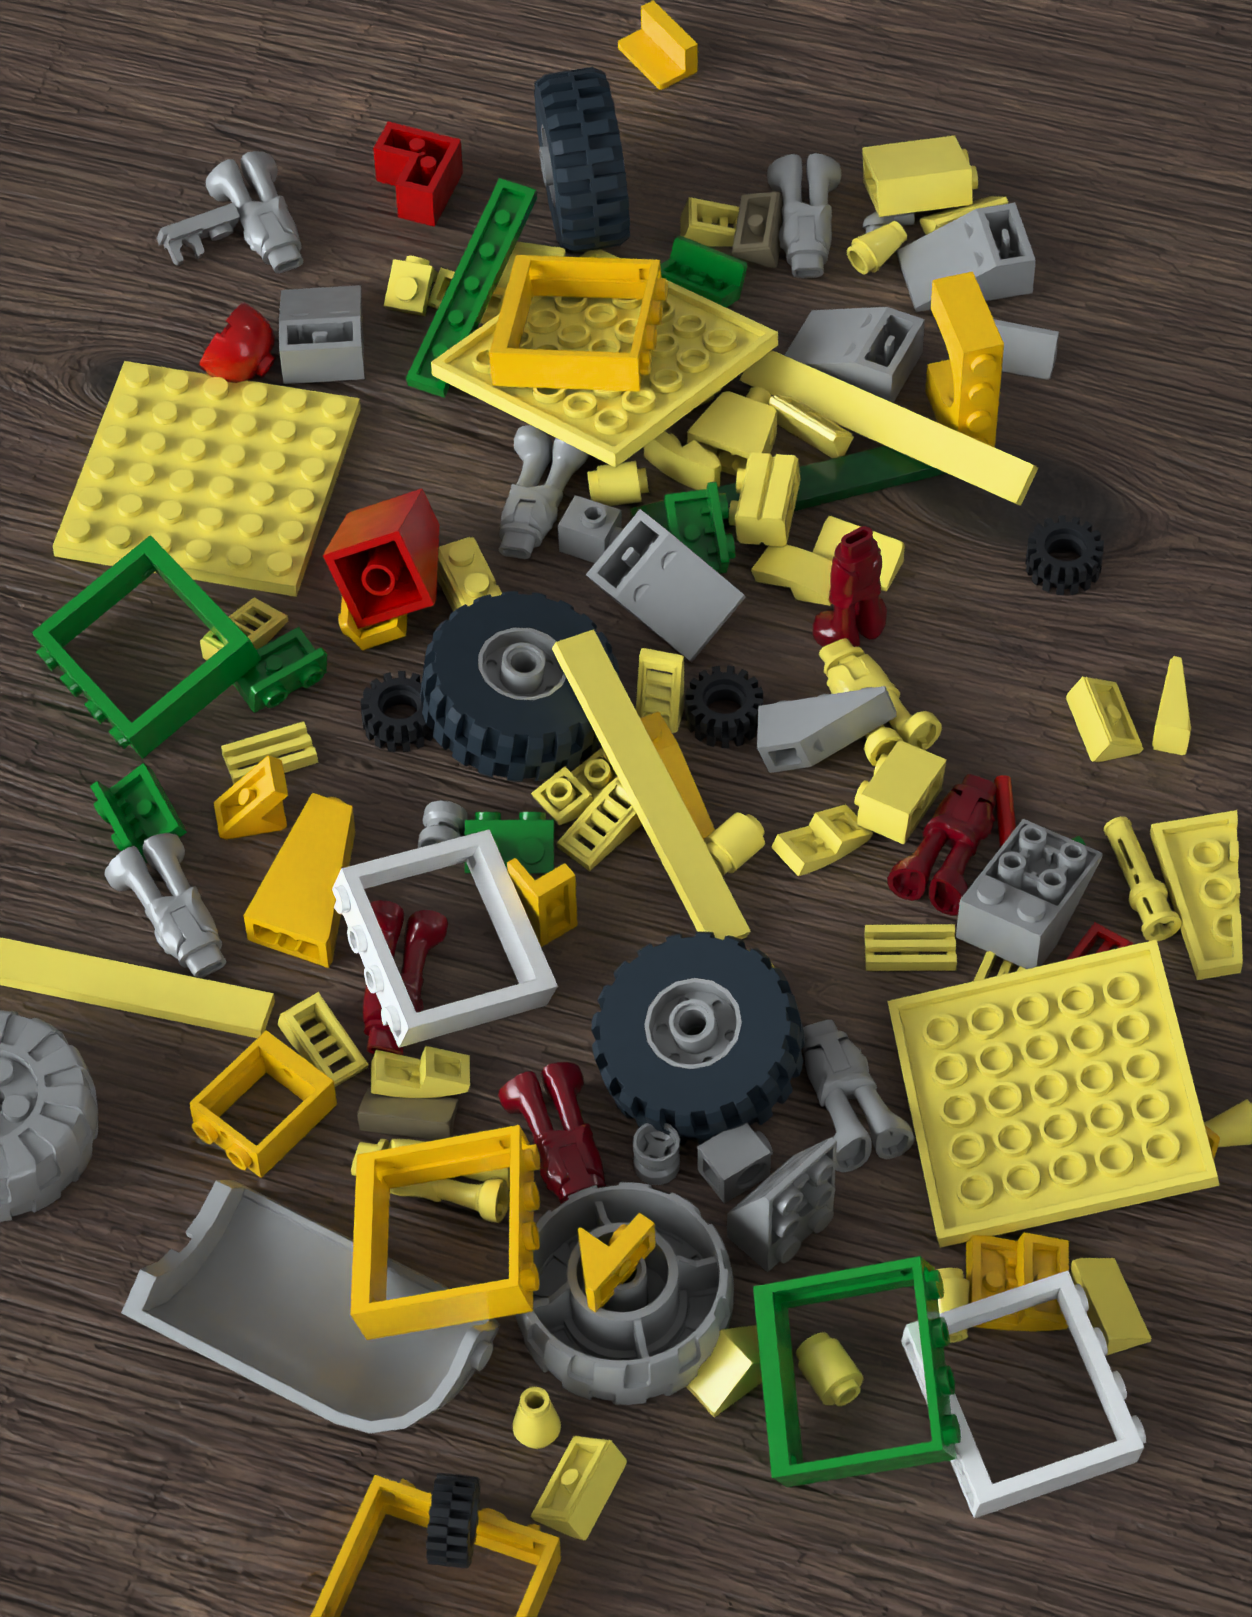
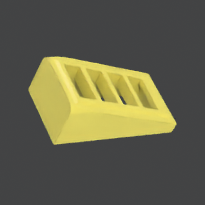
[680,197,740,247]
[200,597,288,660]
[636,648,684,733]
[1152,656,1191,755]
[557,776,642,872]
[278,992,369,1087]

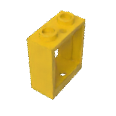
[189,1030,337,1178]

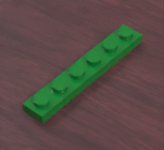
[406,178,537,398]

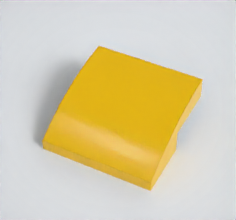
[966,1232,1069,1331]

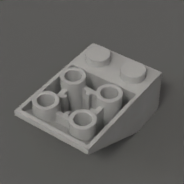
[897,203,1036,312]
[279,285,365,384]
[785,307,925,403]
[586,509,746,663]
[956,819,1103,969]
[727,1137,837,1272]

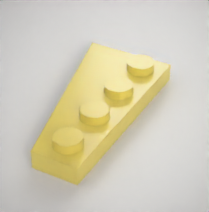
[1150,810,1243,980]

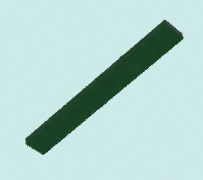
[630,446,946,531]

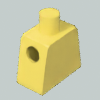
[687,386,777,476]

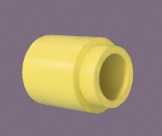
[587,461,649,506]
[704,812,765,876]
[796,1332,864,1406]

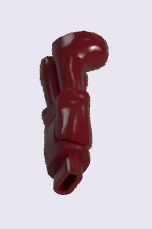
[812,526,887,647]
[887,774,997,916]
[363,900,448,1055]
[498,1062,607,1204]

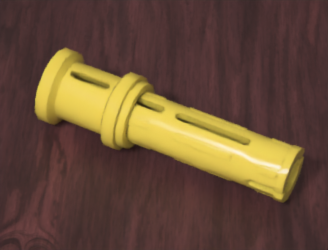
[1103,817,1182,941]

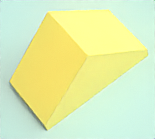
[686,1325,762,1418]

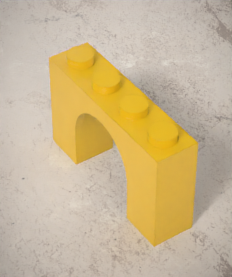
[925,271,1004,448]

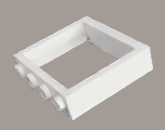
[332,829,558,1048]
[901,1270,1146,1519]

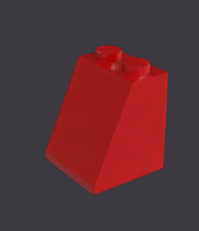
[323,488,440,629]

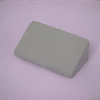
[994,319,1059,380]

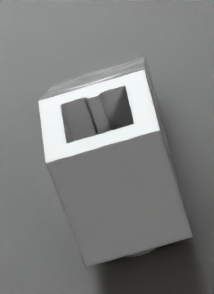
[757,686,897,773]

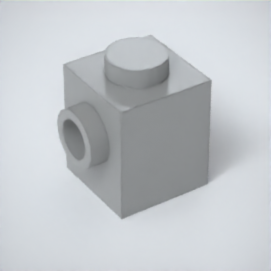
[558,495,624,563]

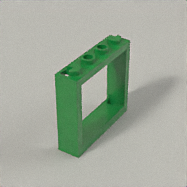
[31,535,262,759]
[753,1256,961,1487]

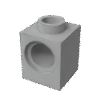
[698,1123,773,1204]

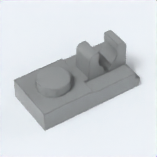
[157,202,240,266]

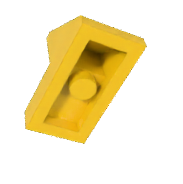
[213,755,288,840]
[578,1213,656,1313]

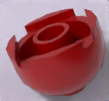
[199,302,276,383]

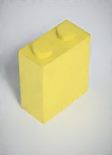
[862,135,978,217]

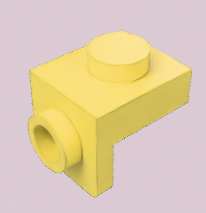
[384,256,438,316]

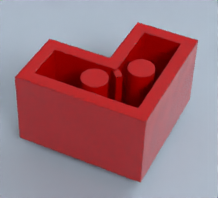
[373,121,463,227]

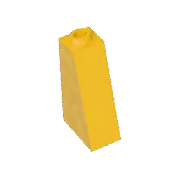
[244,793,356,968]

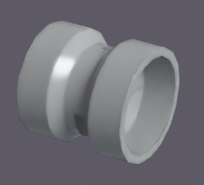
[418,800,468,848]
[633,1123,680,1185]

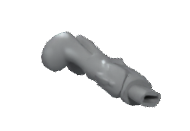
[205,151,304,273]
[767,153,842,278]
[499,425,589,559]
[104,833,226,978]
[802,1019,915,1172]

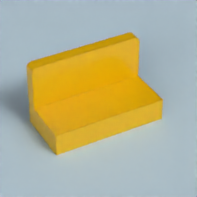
[618,0,698,90]
[507,858,578,947]

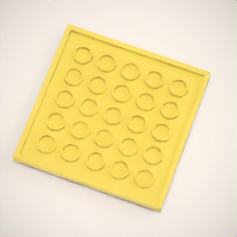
[431,249,778,468]
[52,361,361,597]
[887,940,1219,1248]

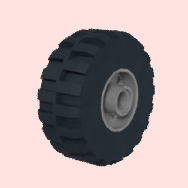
[534,67,630,253]
[420,591,619,782]
[591,931,805,1145]

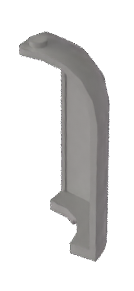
[121,1180,500,1434]

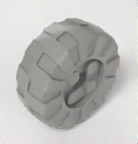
[0,1010,99,1222]
[515,1182,734,1405]

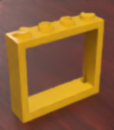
[489,255,668,392]
[350,1125,540,1340]
[310,1475,561,1617]

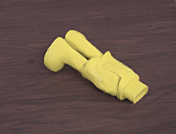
[819,638,942,767]
[351,1138,510,1223]

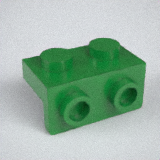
[660,236,748,308]
[664,482,735,574]
[233,626,328,713]
[90,763,187,863]
[465,812,555,874]

